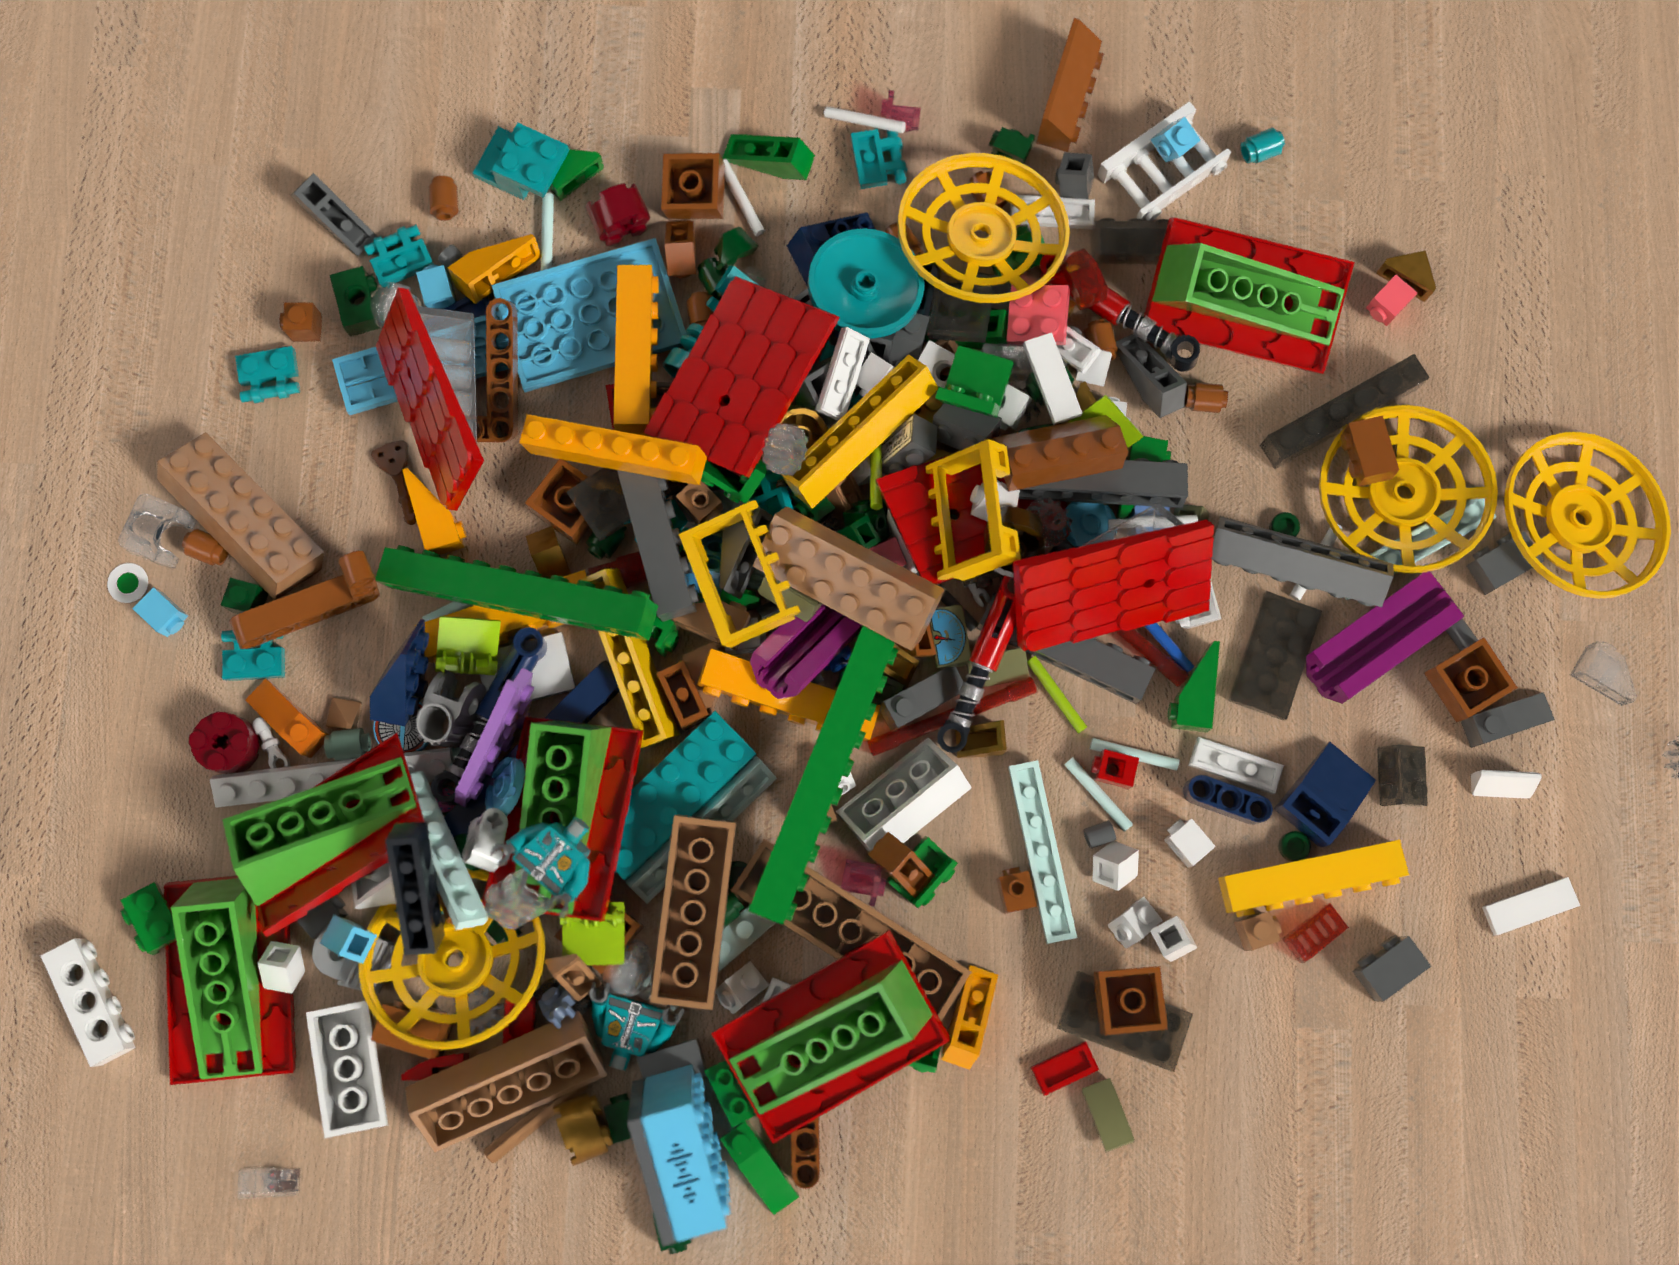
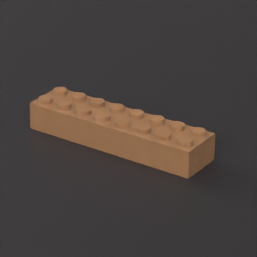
[731,839,971,1021]

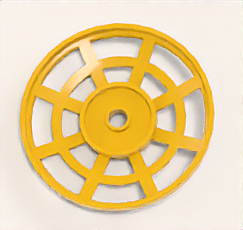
[897,153,1070,303]
[1319,405,1498,573]
[1504,432,1671,599]
[359,869,545,1050]

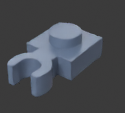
[538,984,575,1029]

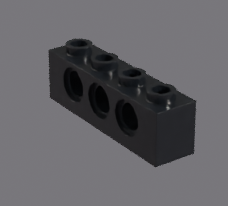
[385,822,445,955]

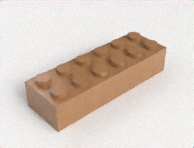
[157,432,324,600]
[752,506,945,651]
[650,814,737,1010]
[405,1011,608,1153]

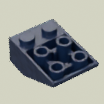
[786,212,876,287]
[370,619,429,727]
[1274,741,1376,848]

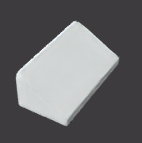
[1471,770,1541,799]

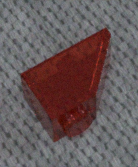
[1060,248,1108,310]

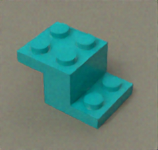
[473,122,570,200]

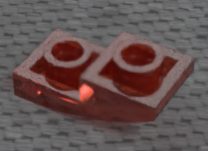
[586,551,647,589]

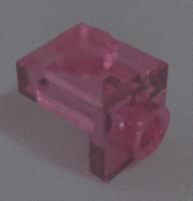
[881,90,921,132]
[841,859,886,906]

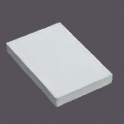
[480,632,576,701]

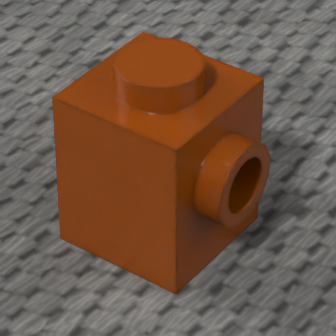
[279,302,322,342]
[996,867,1037,914]

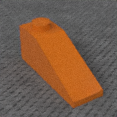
[245,678,329,758]

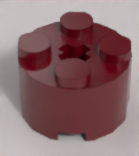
[585,183,651,246]
[188,711,261,774]

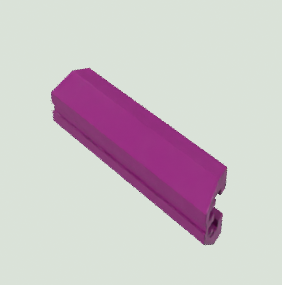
[1306,572,1465,704]
[750,604,863,699]

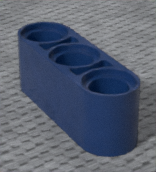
[1183,775,1273,825]

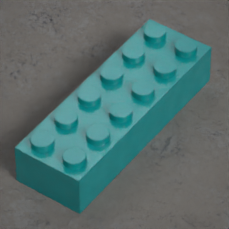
[616,711,758,881]

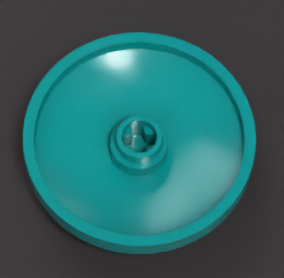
[808,228,925,339]

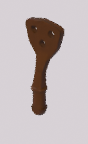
[371,440,417,525]

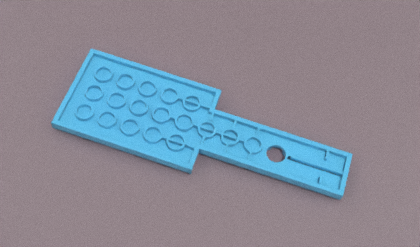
[332,238,687,416]

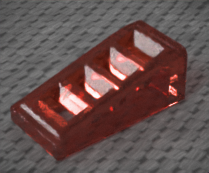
[1282,903,1349,963]

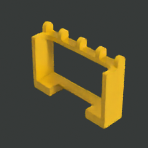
[925,439,1021,581]
[679,500,801,648]

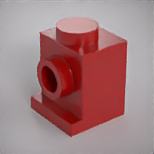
[1091,749,1139,790]

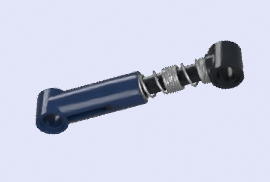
[431,627,547,806]

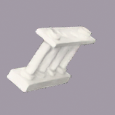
[1097,101,1231,226]

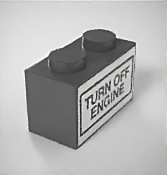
[882,414,938,475]

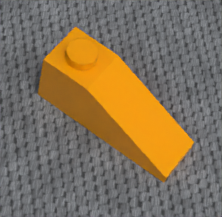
[447,234,541,304]
[402,468,467,555]
[941,965,998,1070]

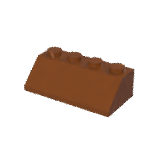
[1036,18,1104,152]
[993,415,1129,492]

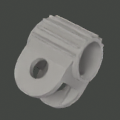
[415,670,487,748]
[312,926,395,993]

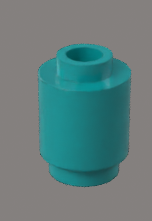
[1240,127,1285,164]

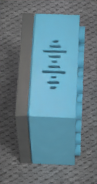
[627,1064,731,1246]

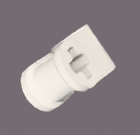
[462,808,508,872]

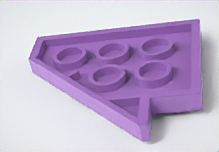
[455,668,534,807]

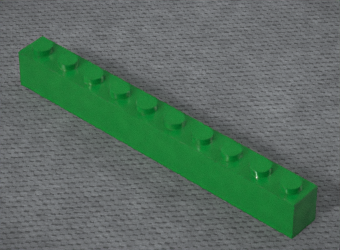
[375,545,658,641]
[748,626,899,925]

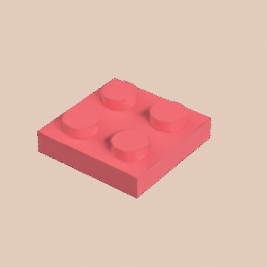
[1006,285,1070,345]

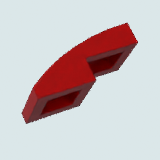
[401,1052,469,1081]

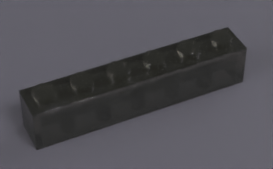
[1260,354,1430,469]

